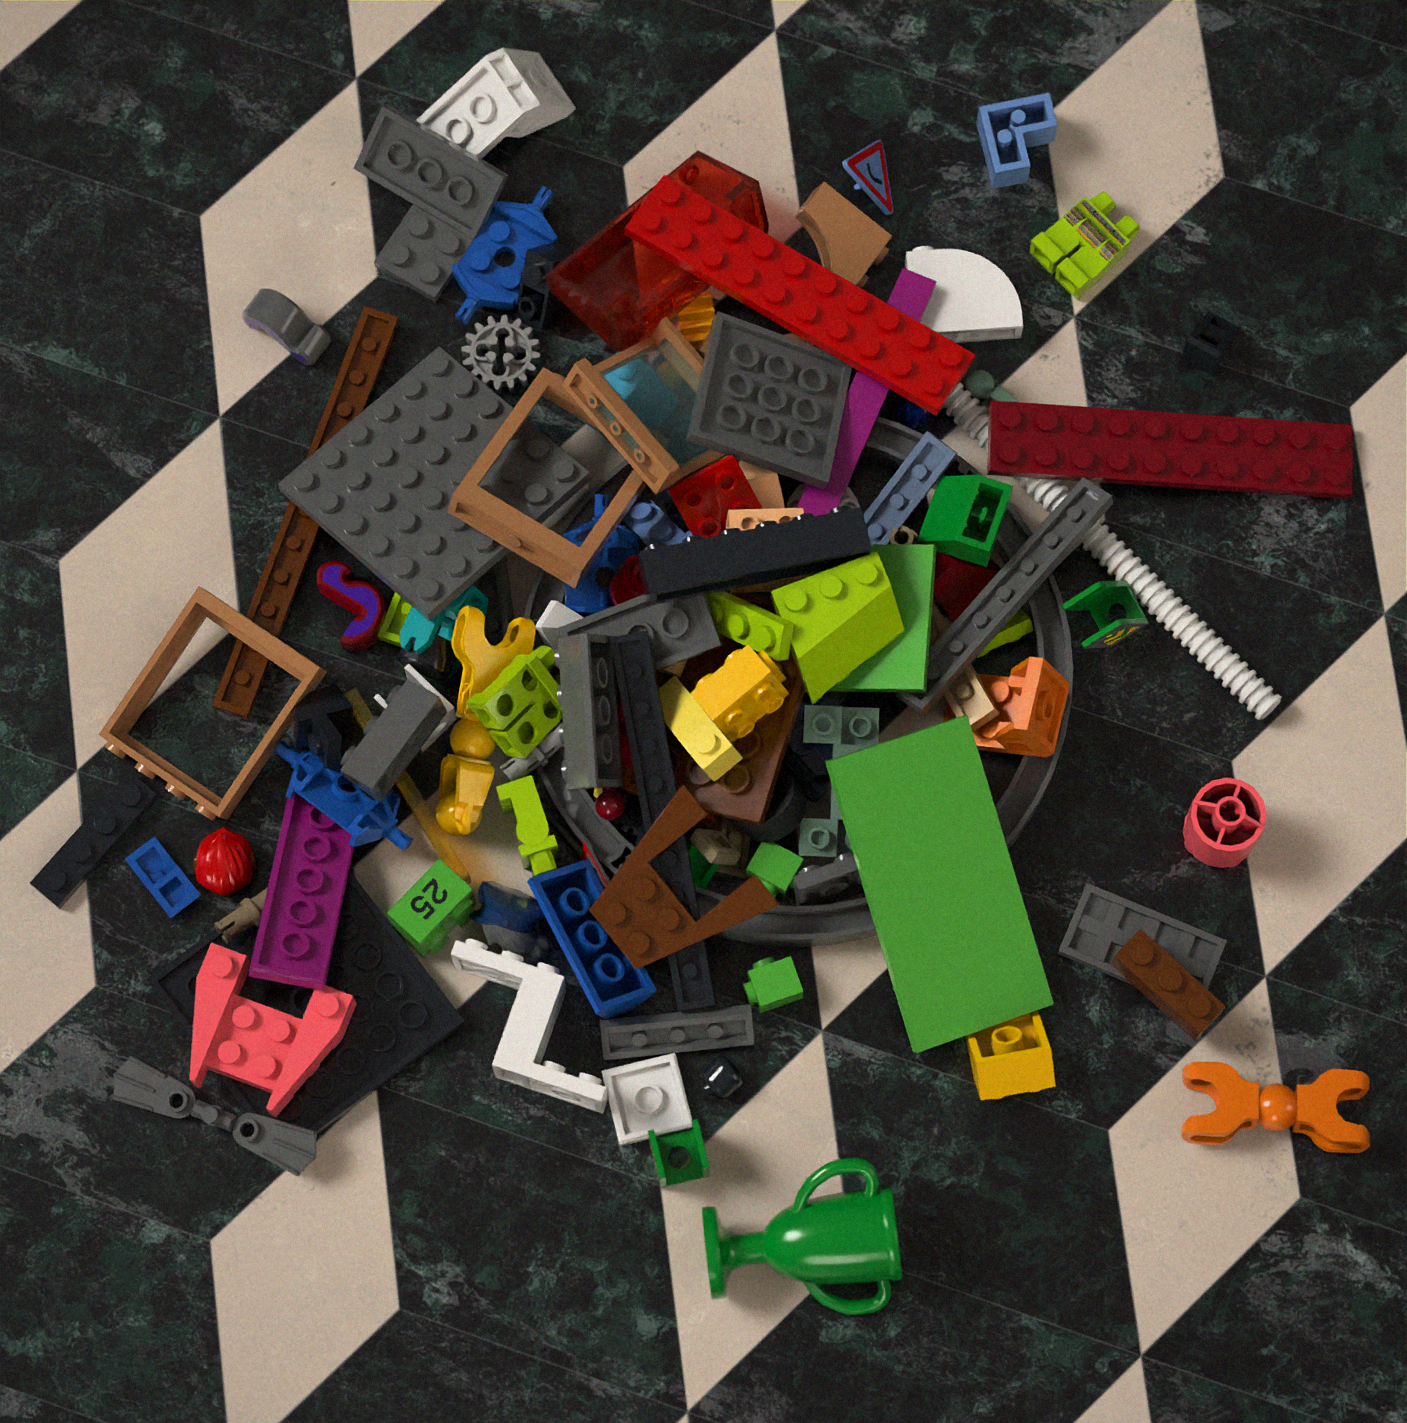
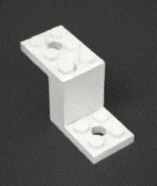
[451,938,608,1114]

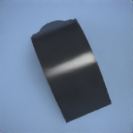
[293,684,353,769]

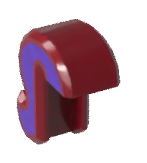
[317,560,387,653]

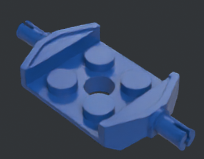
[451,186,558,324]
[563,494,639,617]
[274,740,413,852]

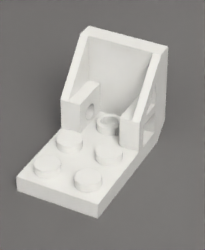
[416,48,576,159]

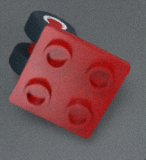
[656,455,763,538]

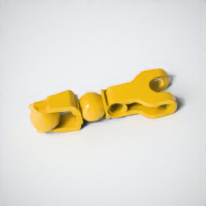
[435,605,536,837]

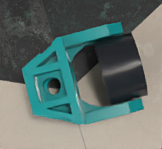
[396,584,489,681]

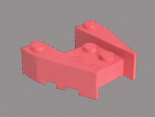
[189,943,357,1117]

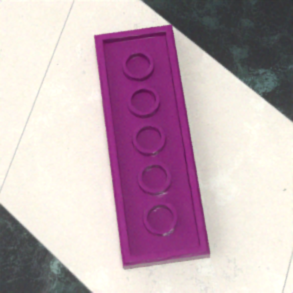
[248,787,355,991]

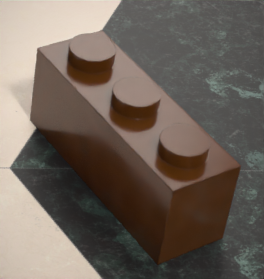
[1111,929,1225,1041]

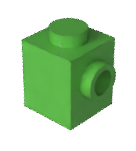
[746,841,804,898]
[743,956,804,1013]

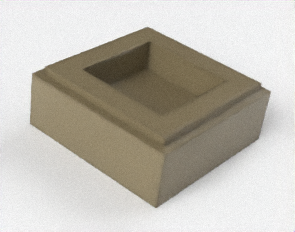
[690,829,741,865]

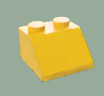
[965,1010,1056,1100]

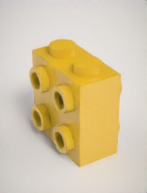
[690,645,789,742]

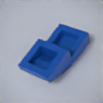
[125,836,201,918]

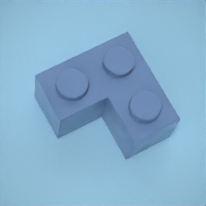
[976,93,1058,189]

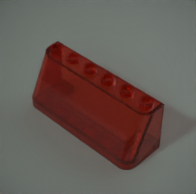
[546,150,769,353]

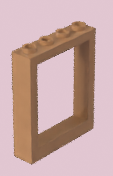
[447,367,669,588]
[99,586,327,821]

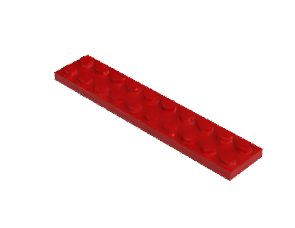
[624,175,975,416]

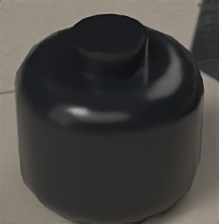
[702,1056,744,1099]

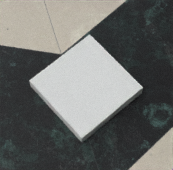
[602,1053,692,1146]

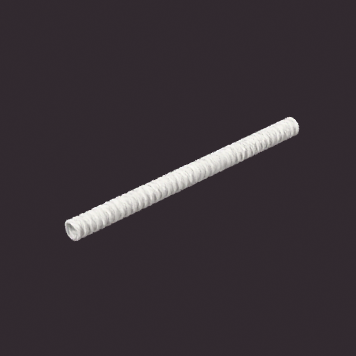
[942,382,1282,720]

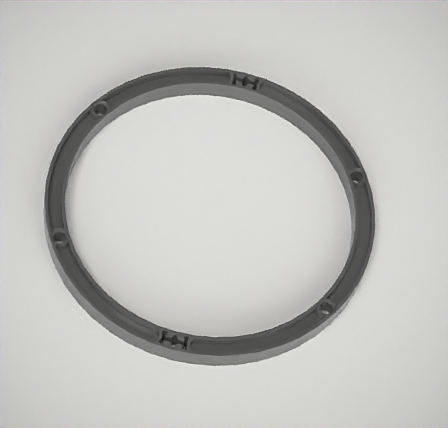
[524,417,1073,947]

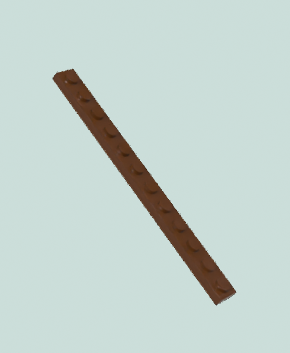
[212,306,399,720]

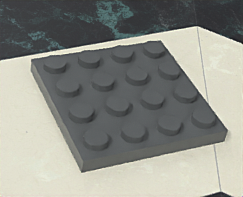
[686,311,852,489]

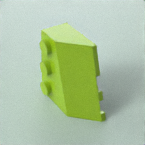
[771,551,904,705]

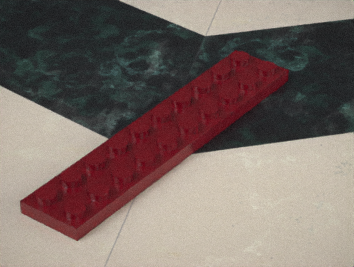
[987,400,1352,499]

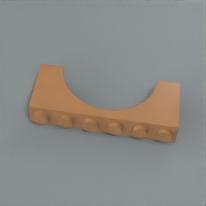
[696,182,892,359]

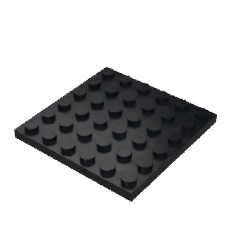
[147,870,465,1134]

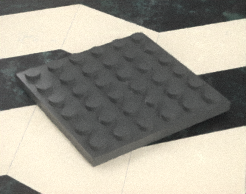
[278,347,591,622]

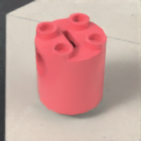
[1183,777,1267,868]

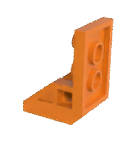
[943,657,1070,757]

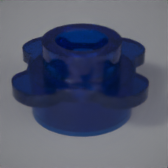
[896,398,930,431]

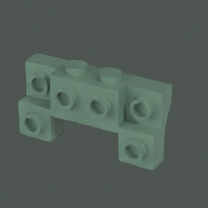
[798,705,879,857]

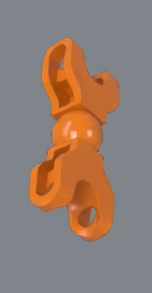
[1181,1062,1370,1153]

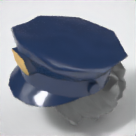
[469,881,550,966]

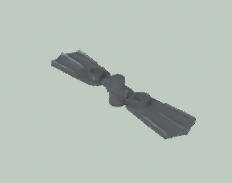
[113,1056,317,1176]

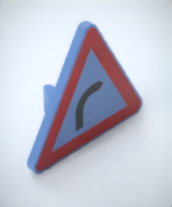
[842,140,893,215]

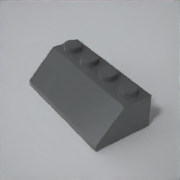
[555,633,623,790]

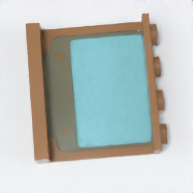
[562,317,728,494]

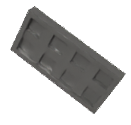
[1058,883,1227,989]

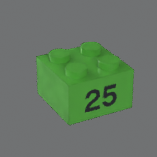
[387,858,477,958]

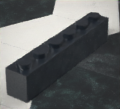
[638,506,872,606]

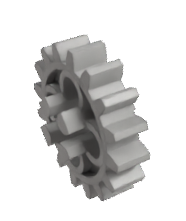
[461,315,541,395]

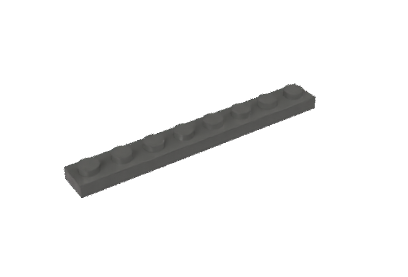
[894,477,1113,716]

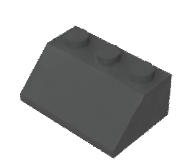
[340,680,447,803]

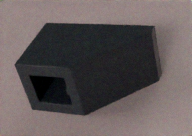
[515,242,582,330]

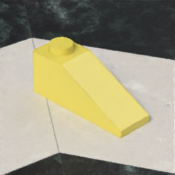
[659,676,743,782]

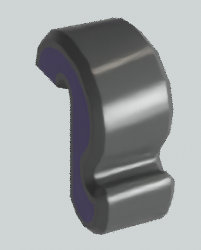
[242,288,331,365]

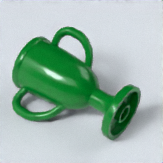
[702,1158,902,1315]

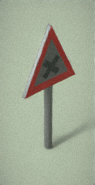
[544,808,610,889]

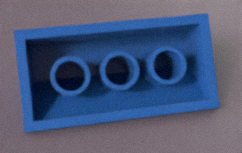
[527,859,657,1019]

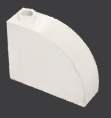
[905,246,1023,343]

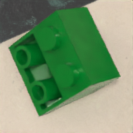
[916,474,1013,567]

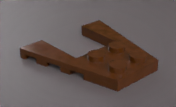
[589,785,780,970]

